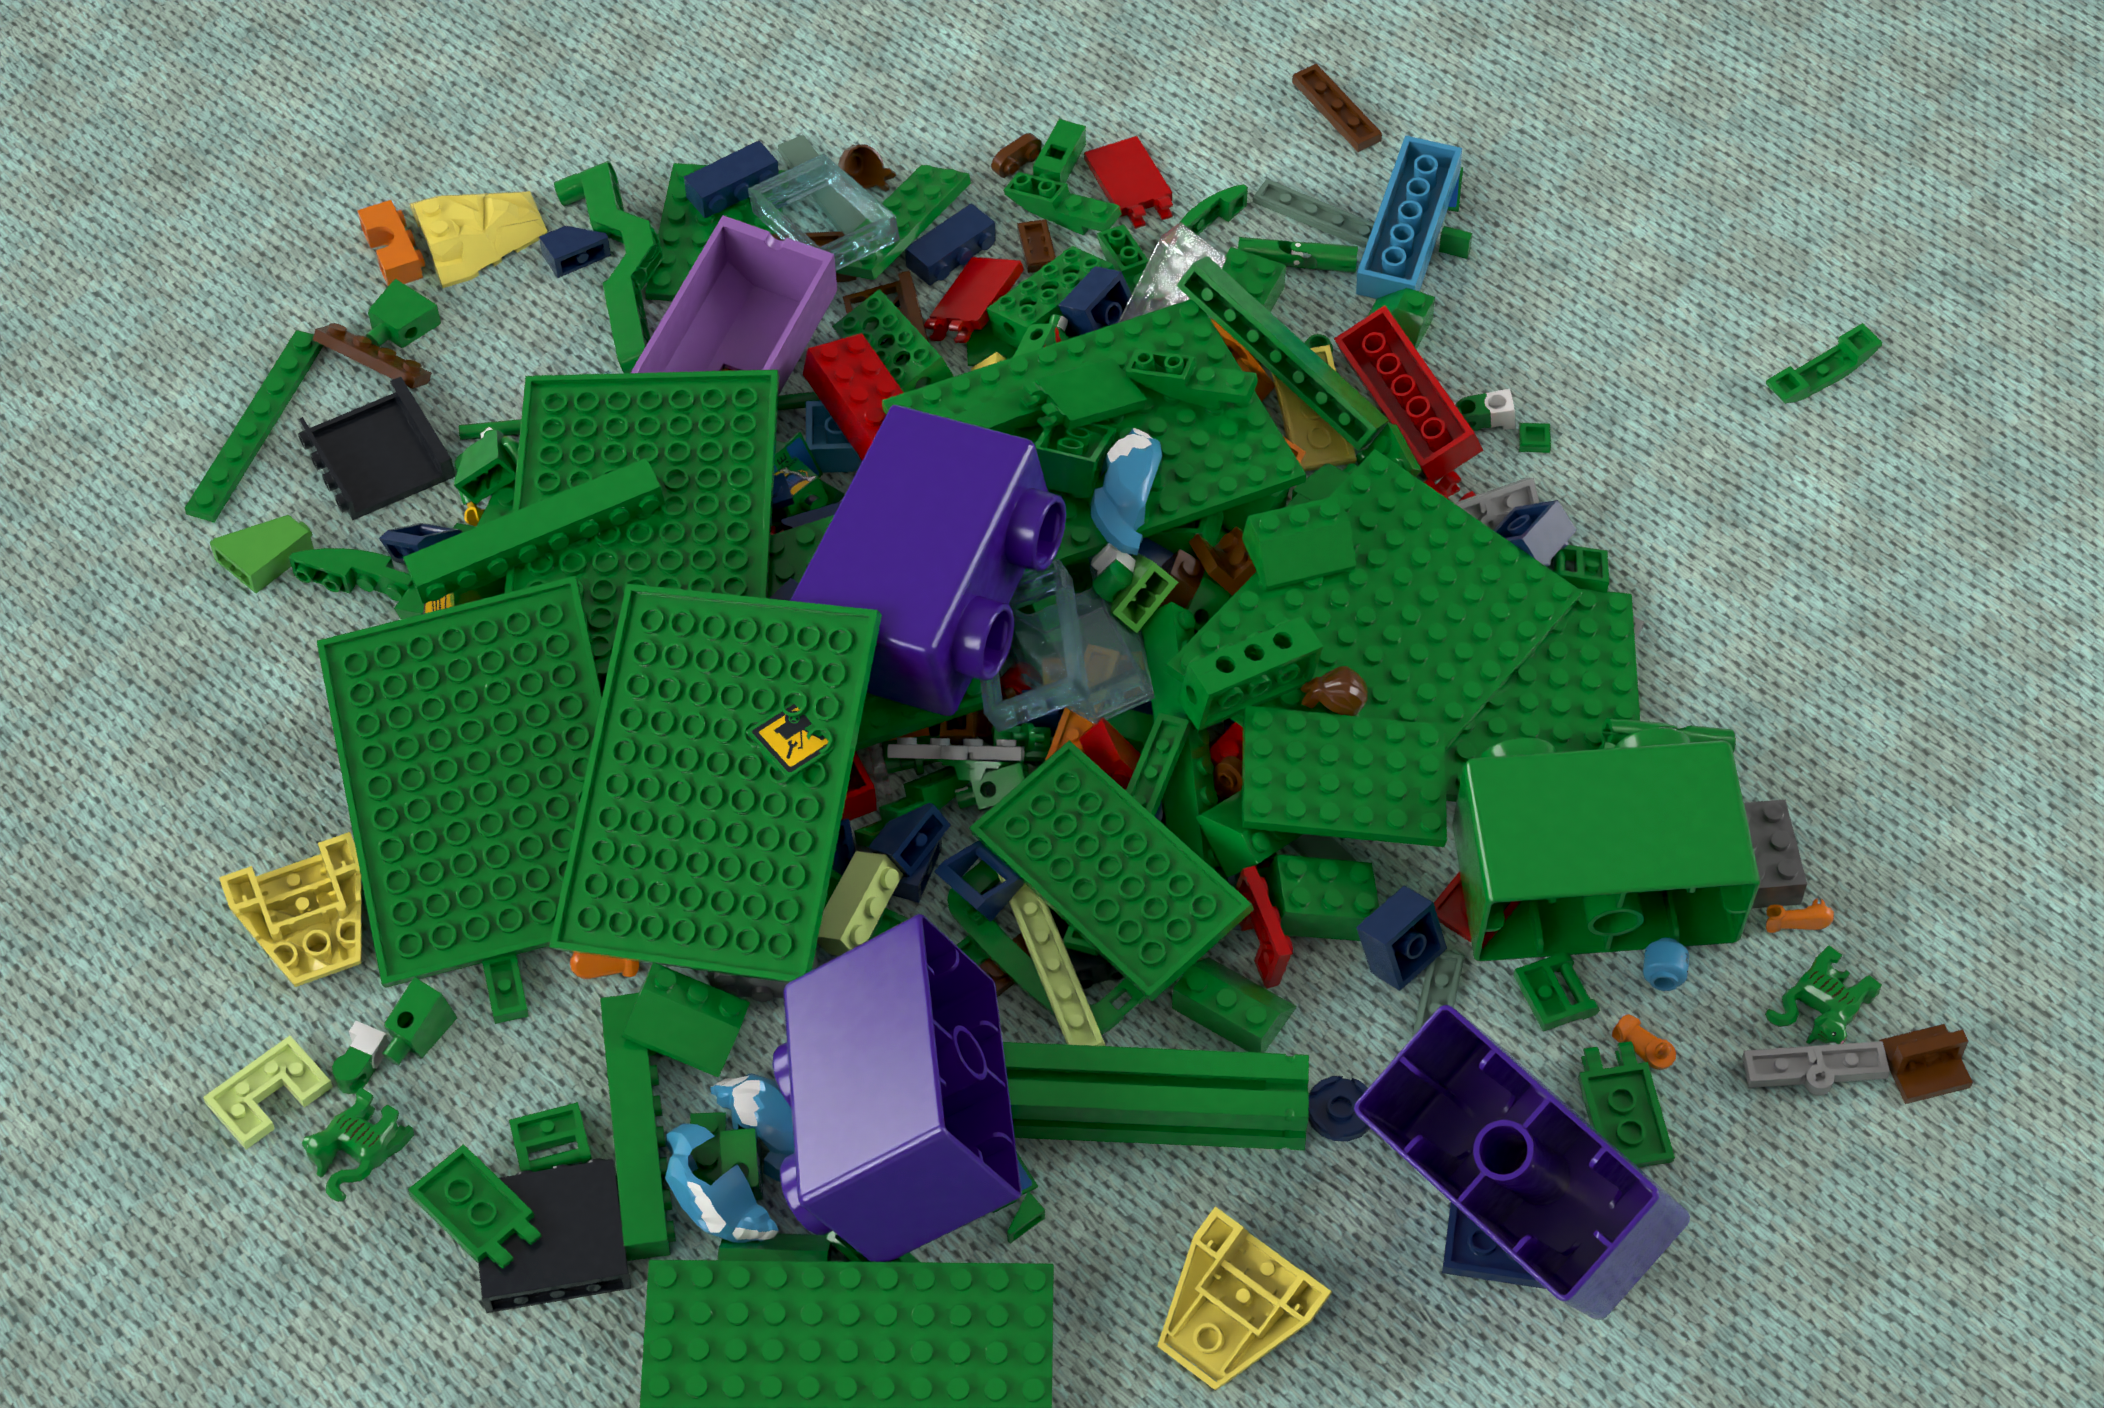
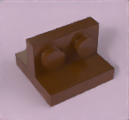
[1189,526,1256,596]
[1879,1024,1973,1104]

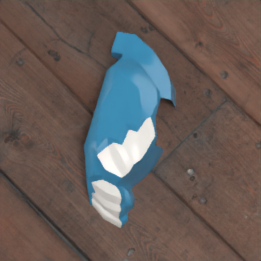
[1091,428,1162,555]
[710,1073,795,1182]
[665,1123,779,1243]

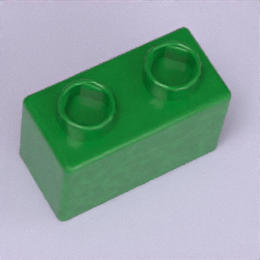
[1452,728,1760,962]

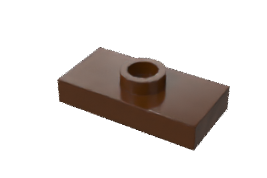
[1017,219,1056,273]

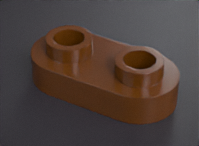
[991,133,1042,178]
[1213,756,1243,804]

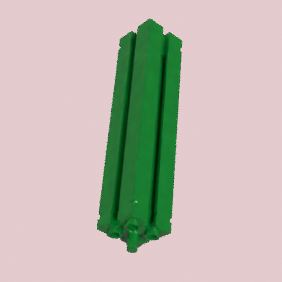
[1003,1042,1309,1151]

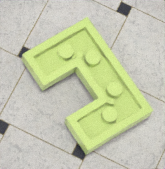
[203,1035,333,1150]

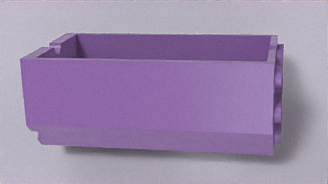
[631,215,837,396]

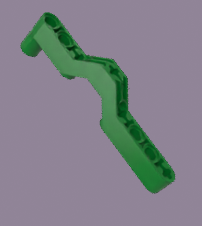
[554,161,664,373]

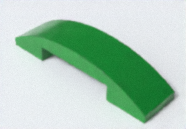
[1167,184,1248,272]
[1766,323,1882,404]

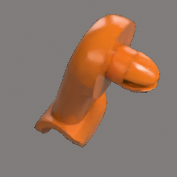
[1766,898,1834,933]
[570,952,639,979]
[1612,1014,1676,1070]

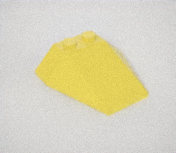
[1157,1206,1332,1390]

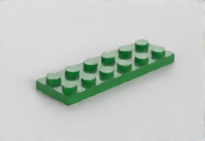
[832,165,971,280]

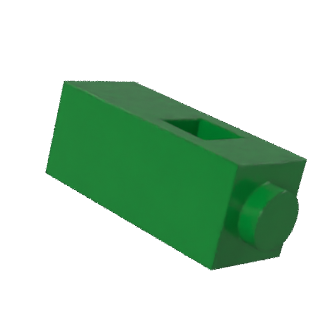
[1033,119,1086,183]

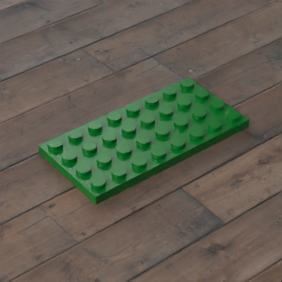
[969,740,1254,1002]

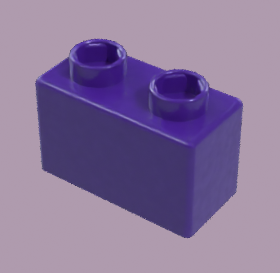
[790,404,1066,716]
[772,914,1022,1262]
[1354,1005,1690,1320]

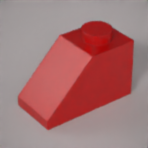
[1079,717,1141,790]

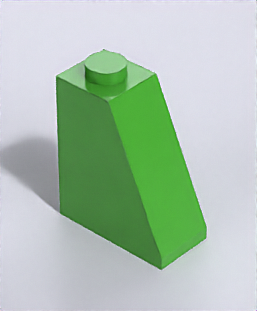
[209,515,314,593]
[1111,553,1178,633]

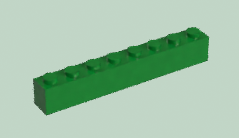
[1176,256,1389,451]
[403,458,665,604]
[600,993,676,1261]

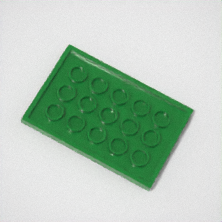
[645,163,789,301]
[1242,705,1447,847]

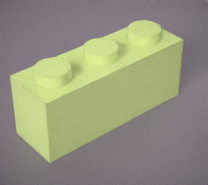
[817,851,903,956]

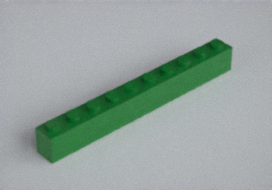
[1143,602,1227,881]

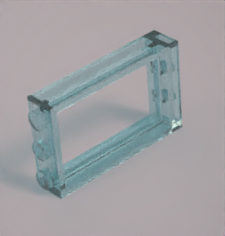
[748,154,900,270]
[980,559,1090,732]

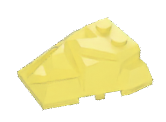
[409,191,548,288]
[219,832,362,987]

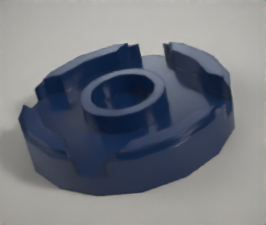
[1308,1076,1371,1142]

